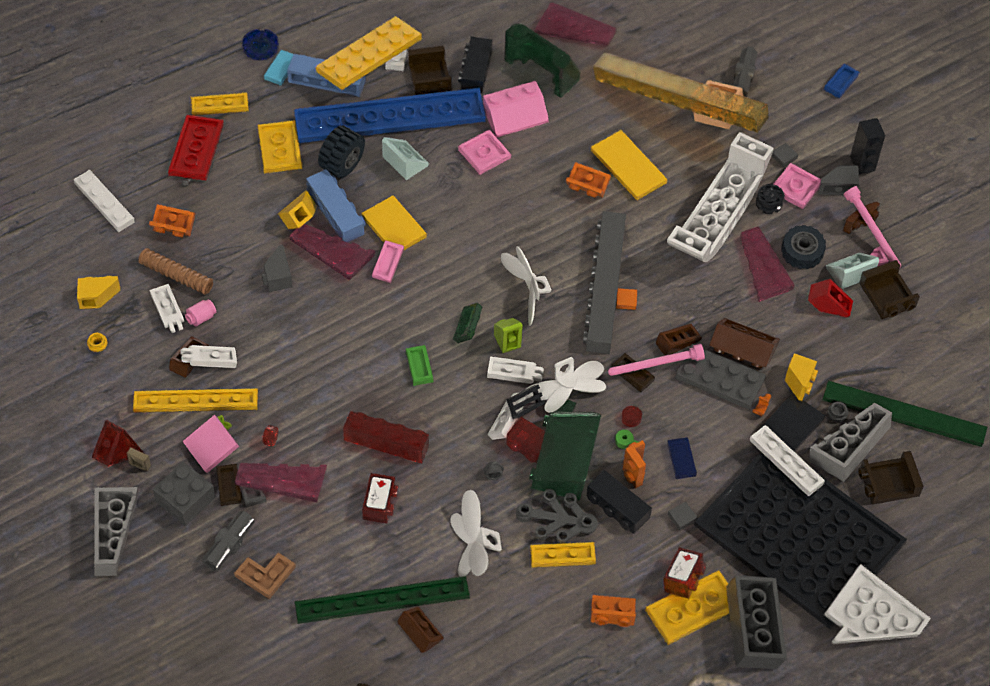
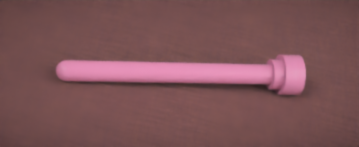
[843,186,901,268]
[608,344,705,376]

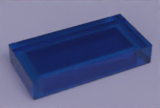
[667,437,697,479]

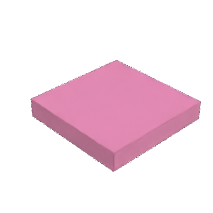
[458,129,511,175]
[774,163,821,209]
[183,415,239,473]

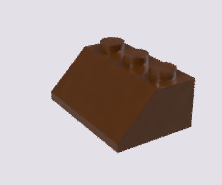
[709,318,780,368]

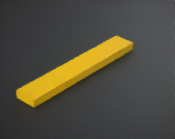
[133,388,258,412]

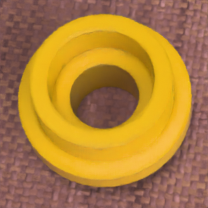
[87,332,108,352]

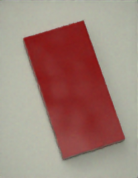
[168,115,224,181]

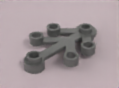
[516,489,598,544]

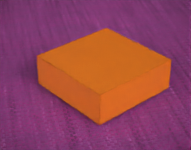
[616,288,637,310]

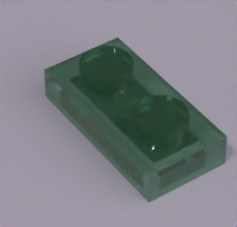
[453,303,483,343]

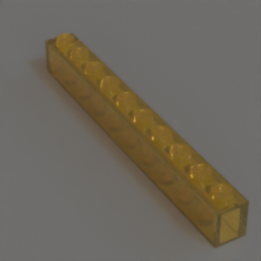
[593,52,769,133]

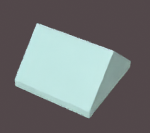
[382,137,429,180]
[826,252,879,289]

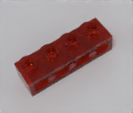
[343,411,429,464]

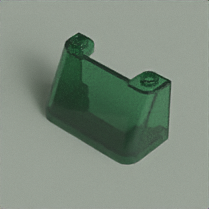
[504,23,581,98]
[529,412,601,501]

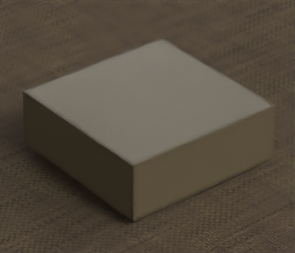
[127,448,151,472]

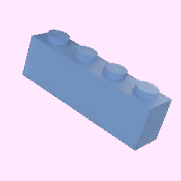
[287,54,366,97]
[306,169,366,244]

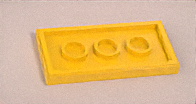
[591,130,667,200]
[645,570,729,645]

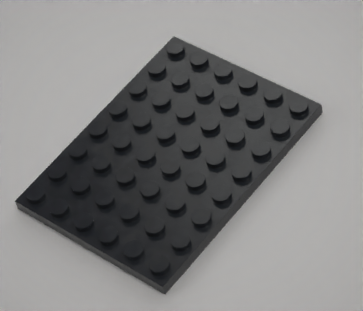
[694,452,907,629]

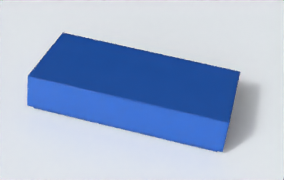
[824,64,859,98]

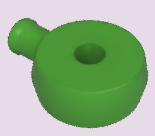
[615,430,639,449]

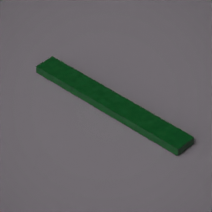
[822,380,987,447]
[294,576,470,624]

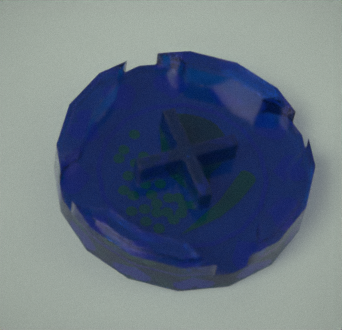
[242,29,279,61]

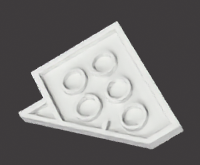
[824,565,931,644]

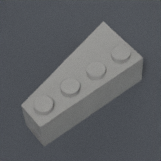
[809,403,892,482]
[94,487,138,576]

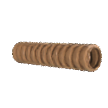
[139,248,213,295]

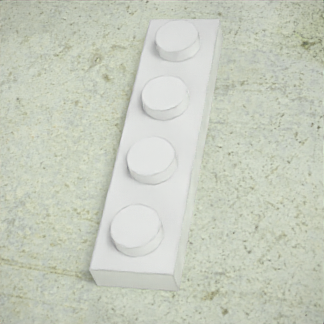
[74,170,135,232]
[750,425,825,496]

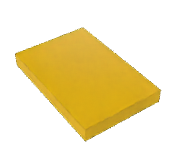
[257,120,302,173]
[361,195,427,251]

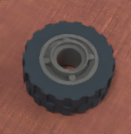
[781,225,826,270]

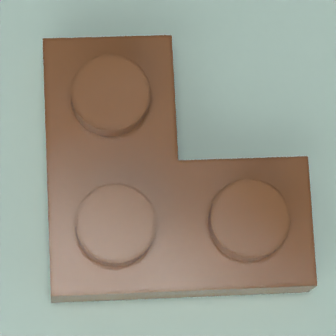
[235,553,296,599]

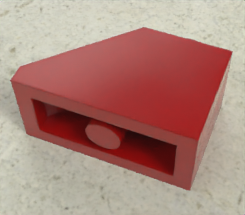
[808,279,853,317]

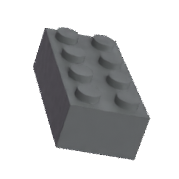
[726,575,787,669]

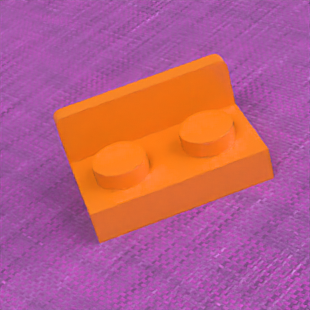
[591,595,636,627]

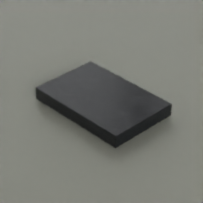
[759,393,825,452]

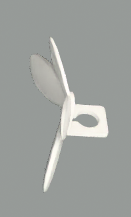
[501,246,551,326]
[525,357,606,413]
[450,490,502,577]

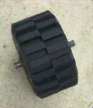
[318,125,365,178]

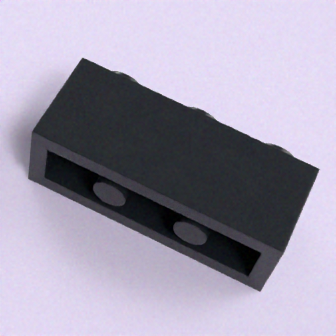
[458,36,493,93]
[850,118,886,174]
[586,470,652,534]

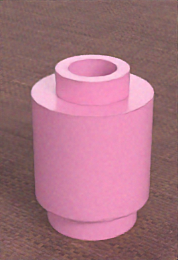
[185,299,216,327]

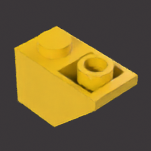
[278,191,317,229]
[77,276,120,309]
[785,353,818,401]

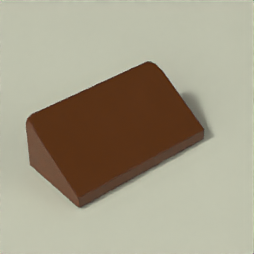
[397,606,444,653]

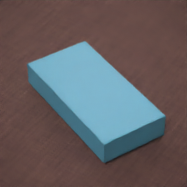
[264,50,293,86]

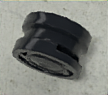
[756,184,784,214]

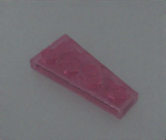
[535,2,616,46]
[289,224,375,280]
[740,226,795,302]
[235,463,327,503]

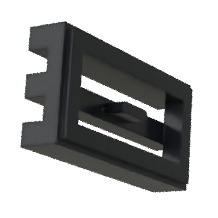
[506,385,545,419]

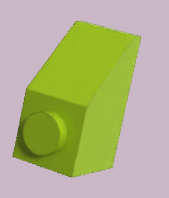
[494,318,523,353]

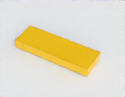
[191,93,249,116]
[530,542,596,567]

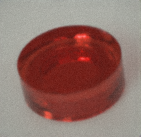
[621,406,642,427]
[263,425,278,447]

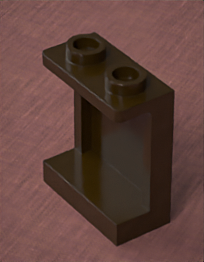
[407,45,452,95]
[859,260,920,319]
[858,450,924,505]

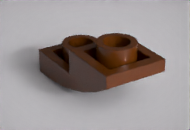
[843,201,880,235]

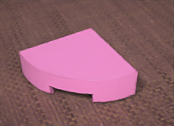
[870,246,889,267]

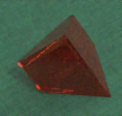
[92,420,145,467]

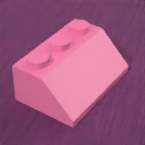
[483,81,549,137]

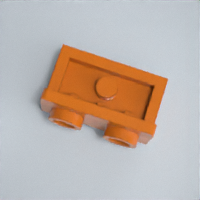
[565,162,611,198]
[149,204,196,238]
[622,440,646,488]

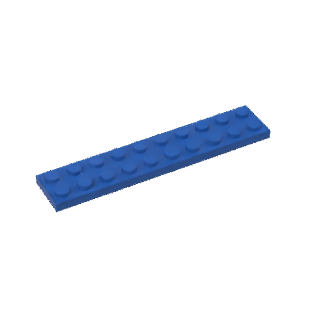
[294,88,486,143]

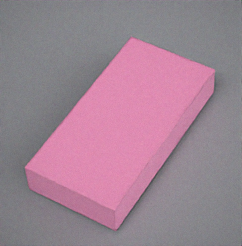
[372,240,404,283]

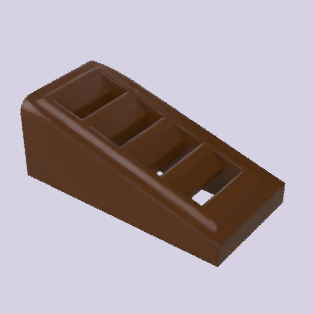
[656,324,702,356]
[169,336,209,378]

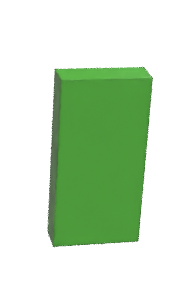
[406,345,433,386]

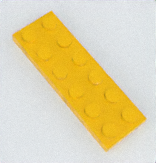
[316,16,422,90]

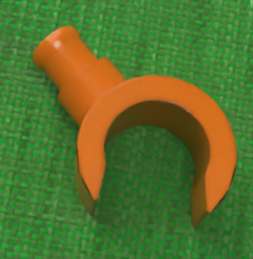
[752,393,771,417]

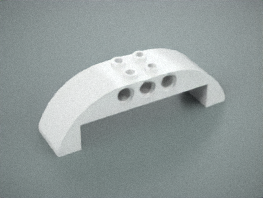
[667,132,774,262]

